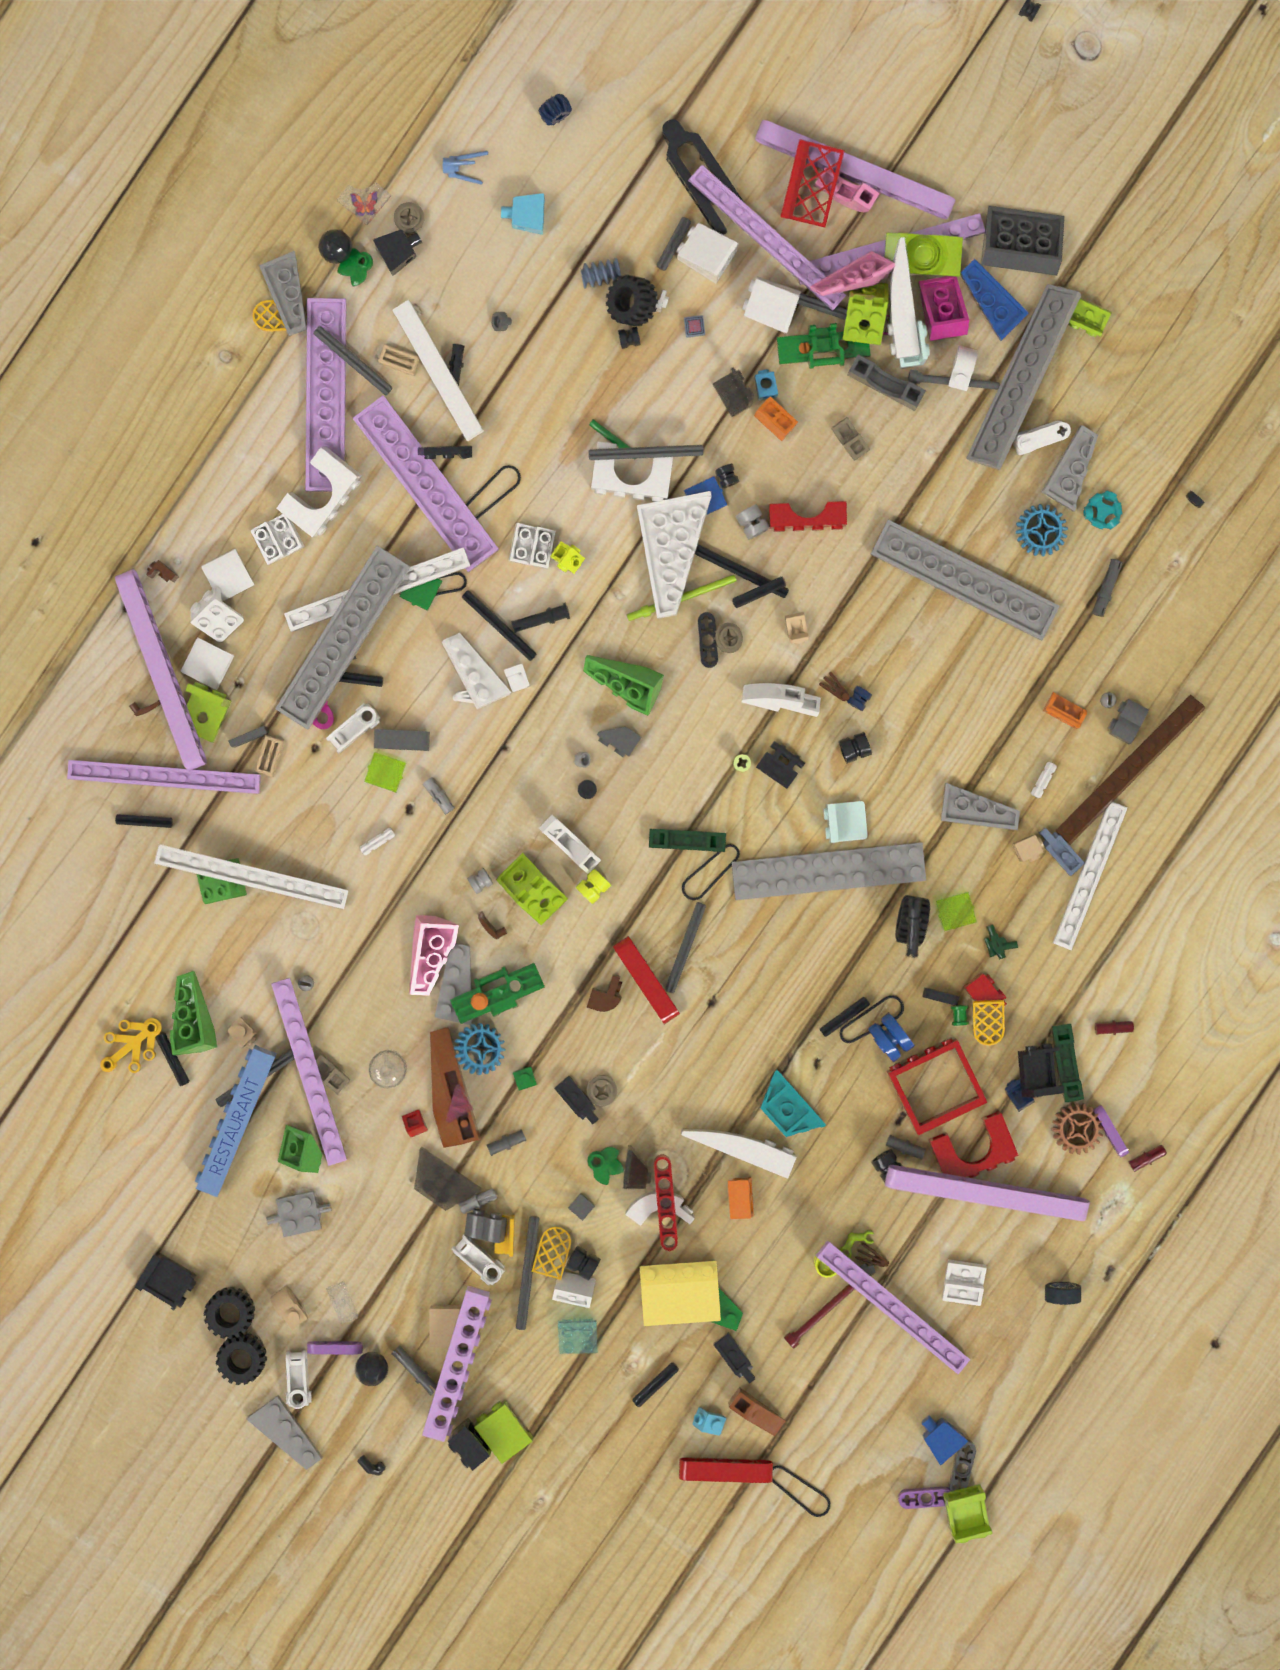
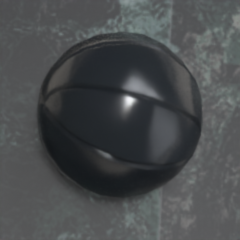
[318,229,352,264]
[355,1352,389,1386]

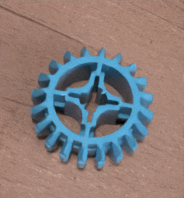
[1015,504,1068,557]
[454,1023,506,1075]

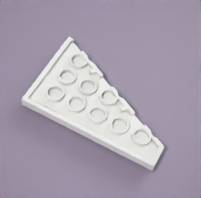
[637,491,712,619]

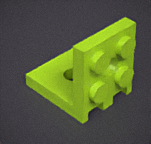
[843,283,888,345]
[185,682,231,743]
[496,853,568,925]

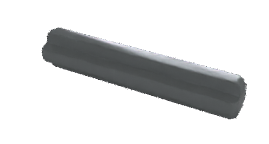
[657,217,691,271]

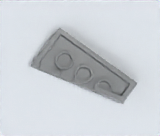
[1041,425,1098,512]

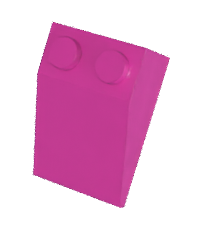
[918,276,970,341]

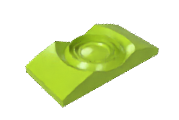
[884,233,963,277]

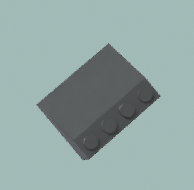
[981,206,1065,276]

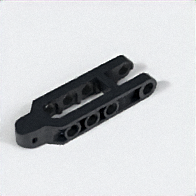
[662,119,744,235]

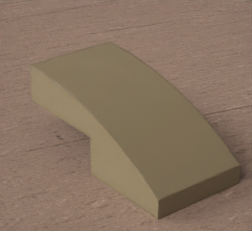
[831,417,870,461]
[316,1054,350,1094]

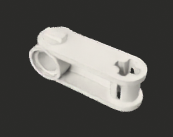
[1013,420,1071,455]
[326,703,380,754]
[451,1234,506,1286]
[286,1350,312,1409]

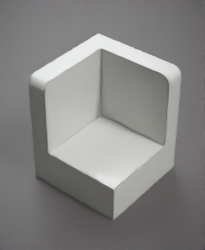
[504,664,530,692]

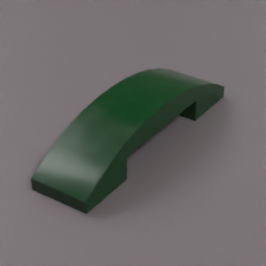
[649,829,726,852]
[1052,1023,1084,1103]

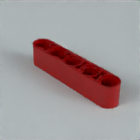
[613,936,680,1025]
[654,1154,678,1251]
[679,1457,773,1483]

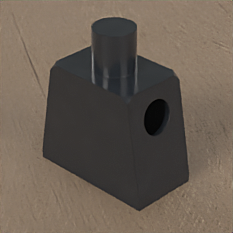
[373,230,422,276]

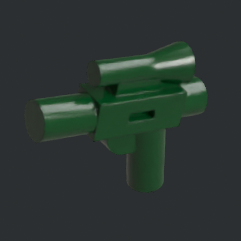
[984,924,1018,960]

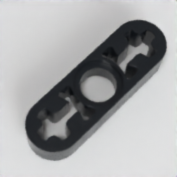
[698,612,718,668]

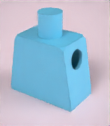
[501,193,545,235]

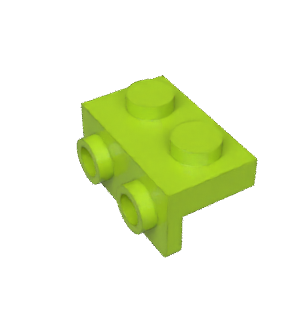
[1068,298,1112,337]

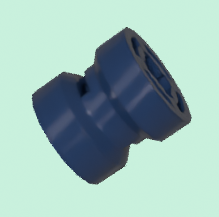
[847,685,872,712]

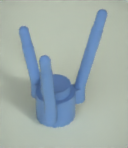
[443,151,488,185]

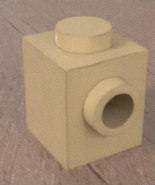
[1012,835,1044,862]

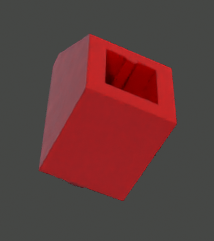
[963,973,1007,1006]

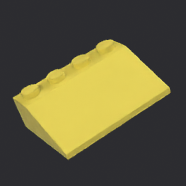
[640,1261,721,1326]

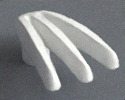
[453,690,473,703]

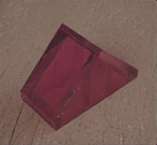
[446,1083,474,1123]

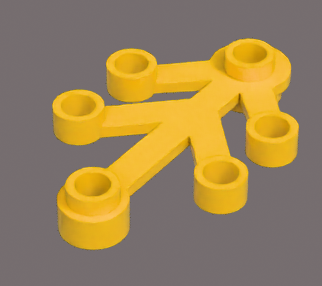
[100,1018,162,1073]

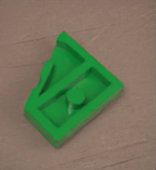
[711,1287,743,1331]

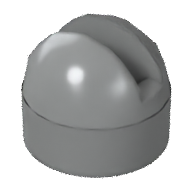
[1100,692,1117,708]
[574,752,591,768]
[298,976,314,991]

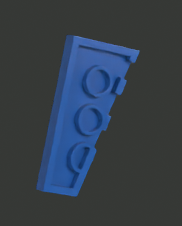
[960,259,1029,342]

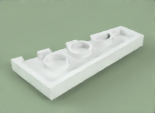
[442,633,512,709]

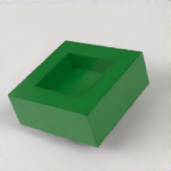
[513,1066,537,1091]

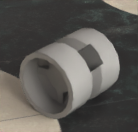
[735,504,770,540]

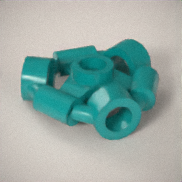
[1083,490,1123,530]

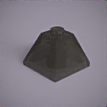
[623,1145,652,1189]

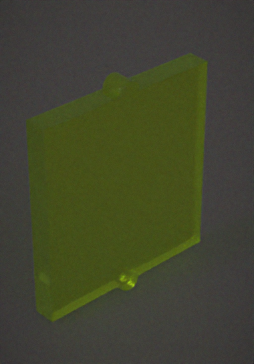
[364,752,406,792]
[936,892,977,931]

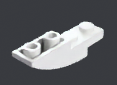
[742,683,821,717]

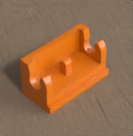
[754,396,798,441]
[1043,692,1087,729]
[728,1177,754,1219]

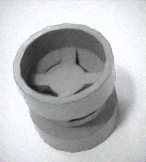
[467,868,493,894]

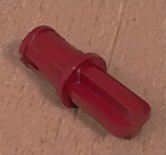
[1095,1020,1134,1035]
[1128,1145,1167,1172]

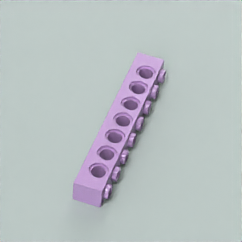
[422,1286,492,1442]

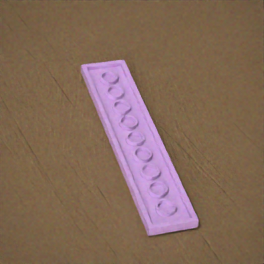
[305,298,347,492]
[353,395,499,573]

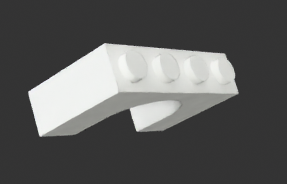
[591,442,673,502]
[276,447,362,537]

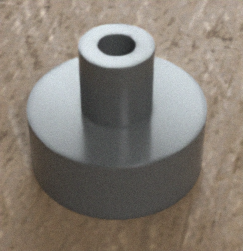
[492,312,512,331]

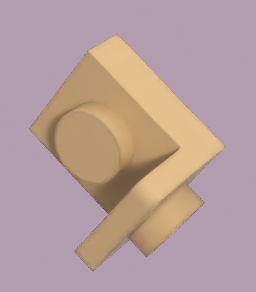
[227,1017,257,1048]

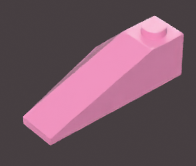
[810,251,895,296]
[409,915,458,995]

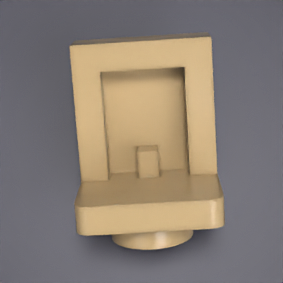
[785,612,809,644]

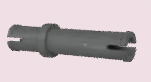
[1092,559,1123,617]
[391,1345,437,1396]

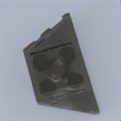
[414,1147,482,1211]

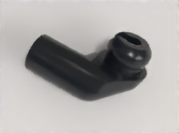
[357,1455,386,1476]

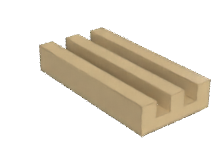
[378,344,420,376]
[254,735,285,777]

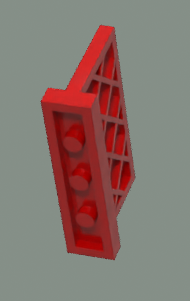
[780,139,845,228]

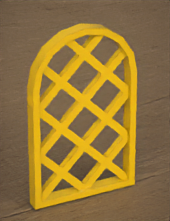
[252,300,286,332]
[973,1000,1005,1046]
[531,1227,571,1280]

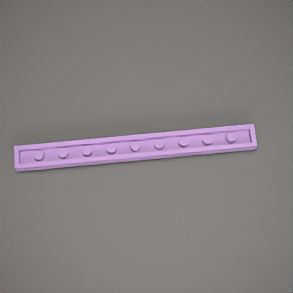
[689,165,846,311]
[799,213,985,285]
[67,760,261,794]
[271,978,347,1166]
[815,1240,970,1374]

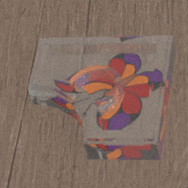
[337,183,391,225]

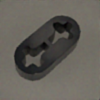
[922,988,960,1006]

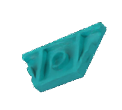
[760,1069,826,1137]

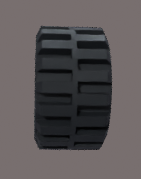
[606,275,658,326]
[895,895,930,946]
[204,1287,255,1339]
[216,1333,267,1385]

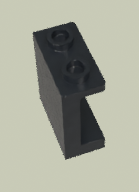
[1018,1043,1064,1098]
[134,1251,197,1311]

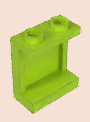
[474,1401,533,1464]
[943,1484,993,1543]

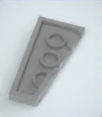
[259,251,307,337]
[941,783,1020,830]
[435,943,472,1025]
[247,1395,323,1470]

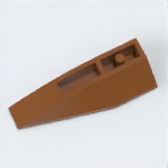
[430,1027,480,1148]

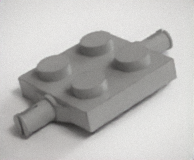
[266,1191,332,1237]

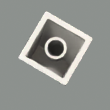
[676,223,738,284]
[742,276,801,333]

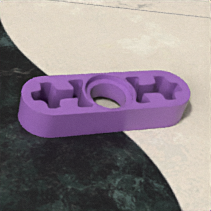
[1093,1105,1129,1158]
[307,1341,363,1355]
[898,1486,951,1509]

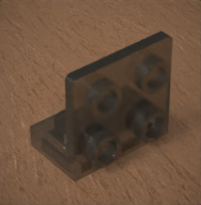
[712,367,754,418]

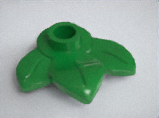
[337,248,373,287]
[587,1147,624,1185]

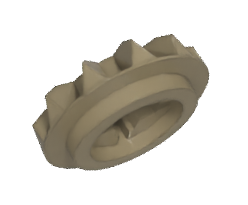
[394,202,425,234]
[714,622,743,654]
[587,1076,617,1106]

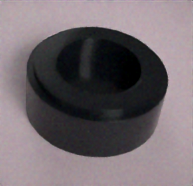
[1186,490,1204,508]
[578,780,597,799]

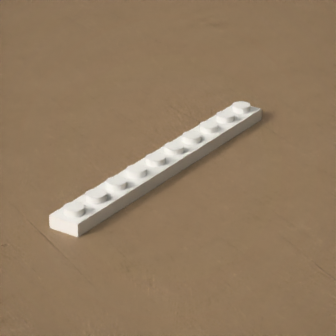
[284,547,471,632]
[154,845,349,909]

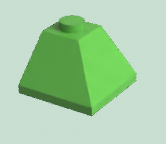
[278,1125,322,1173]

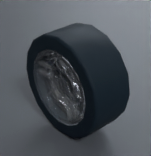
[1045,1282,1081,1305]

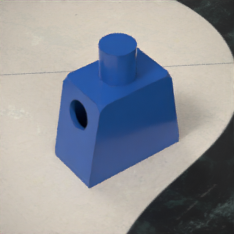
[921,1416,968,1465]

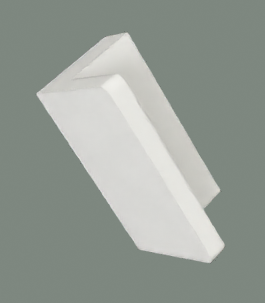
[552,1271,596,1308]

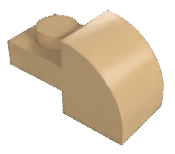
[270,1285,308,1330]

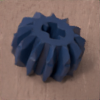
[538,94,572,126]

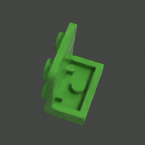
[197,858,247,904]

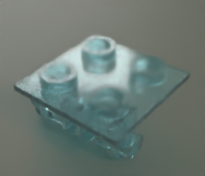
[558,1318,598,1354]

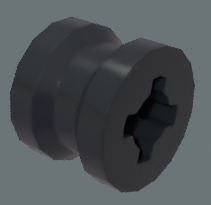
[1018,0,1041,22]

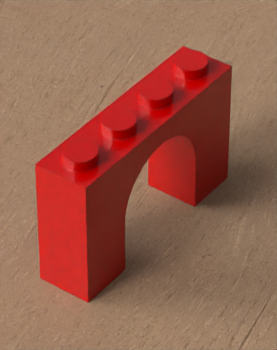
[928,1111,1019,1178]

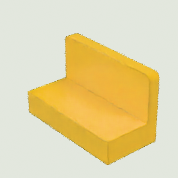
[494,1215,515,1257]

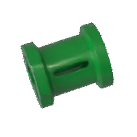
[951,1005,969,1026]

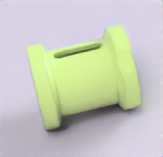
[733,754,751,772]

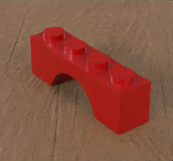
[769,501,847,532]

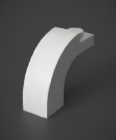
[539,815,601,874]
[625,1191,695,1226]

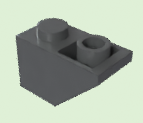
[597,726,642,757]

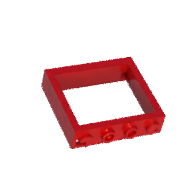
[887,1038,988,1136]

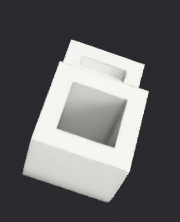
[948,346,978,391]

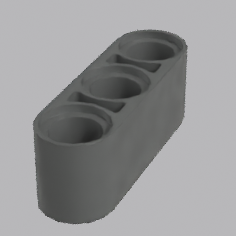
[374,729,430,751]

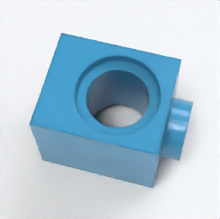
[754,369,778,401]

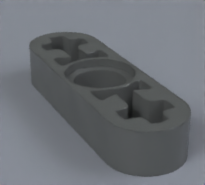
[949,1440,976,1491]

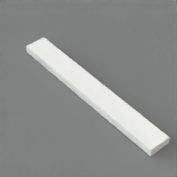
[393,300,484,441]
[1053,802,1127,950]

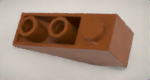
[728,1387,786,1436]

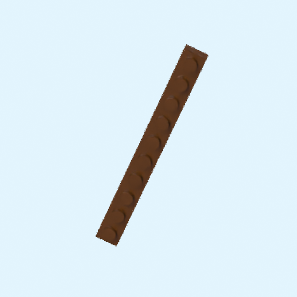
[1055,694,1205,845]

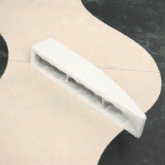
[887,237,920,359]
[681,1129,797,1179]

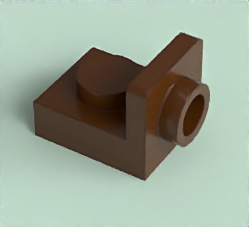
[146,560,179,582]

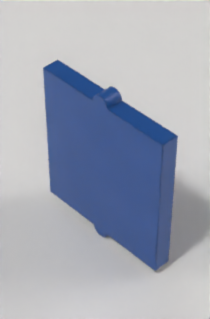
[684,476,727,515]

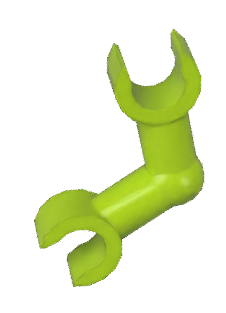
[839,1230,874,1258]

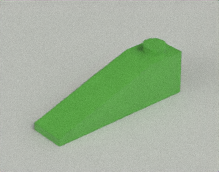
[583,655,664,716]
[170,971,217,1055]

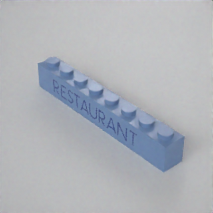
[195,1045,277,1197]

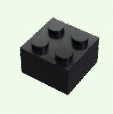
[448,1418,491,1471]

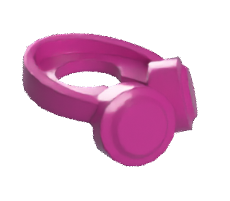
[313,701,334,729]

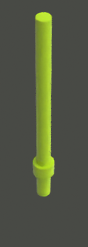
[626,574,737,621]

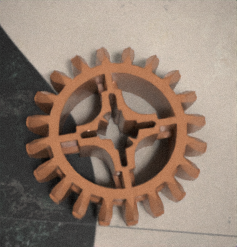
[1051,1102,1104,1155]

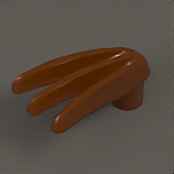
[819,672,850,701]
[129,700,161,716]
[478,911,507,939]
[855,1243,889,1267]

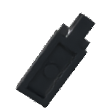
[418,446,472,459]
[554,1076,599,1125]
[713,1332,755,1384]

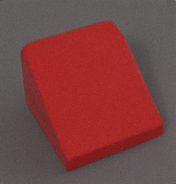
[402,1109,428,1137]

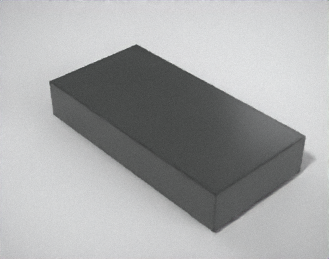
[228,726,269,748]

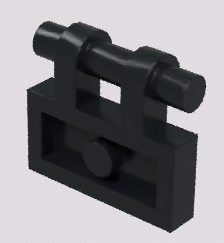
[756,741,806,789]

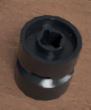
[838,732,872,764]
[871,1149,902,1183]
[565,1246,601,1281]

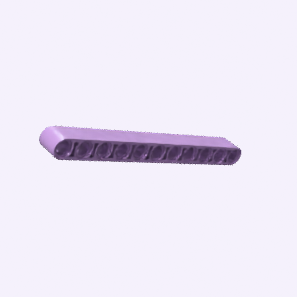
[755,120,955,219]
[115,569,207,771]
[885,1165,1090,1221]

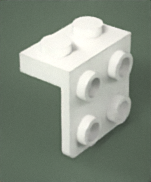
[190,586,244,642]

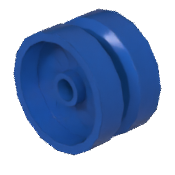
[868,1012,915,1062]

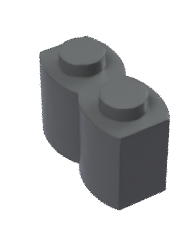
[1108,699,1149,744]
[464,1209,507,1243]

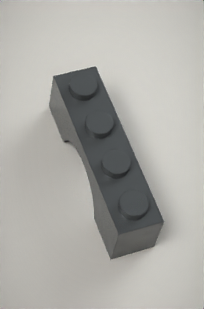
[847,354,926,411]

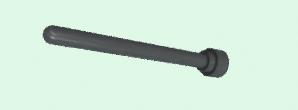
[908,369,1000,390]

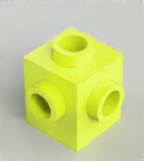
[550,541,585,574]

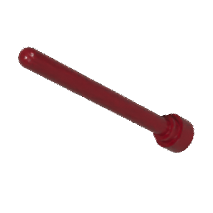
[784,1284,855,1349]

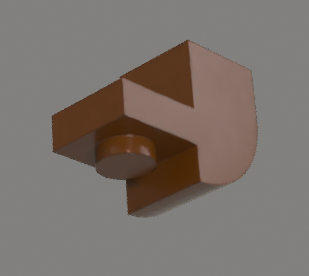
[587,974,622,1012]

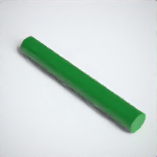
[589,419,635,460]

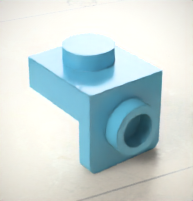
[693,1407,726,1436]

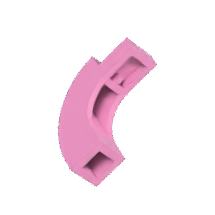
[814,167,880,212]

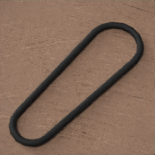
[465,465,521,519]
[682,844,740,901]
[840,996,904,1043]
[772,1465,831,1517]

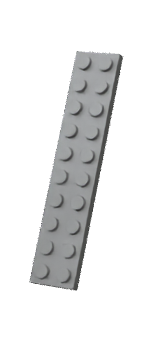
[966,284,1081,470]
[870,520,1060,641]
[275,546,411,730]
[732,842,926,900]

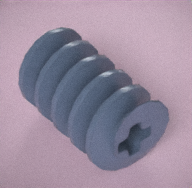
[580,258,621,289]

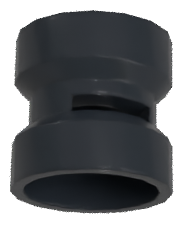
[618,326,641,349]
[715,463,739,489]

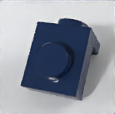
[1005,1079,1035,1112]

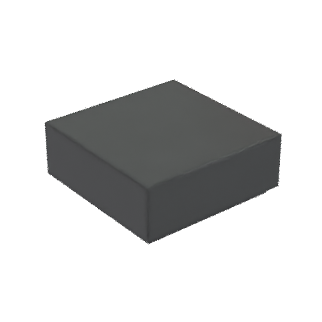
[568,1193,595,1221]

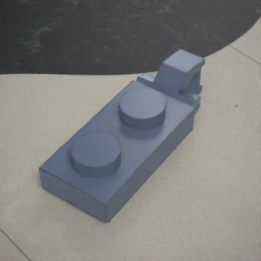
[1039,828,1085,876]

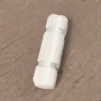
[1031,762,1057,798]
[360,828,395,855]

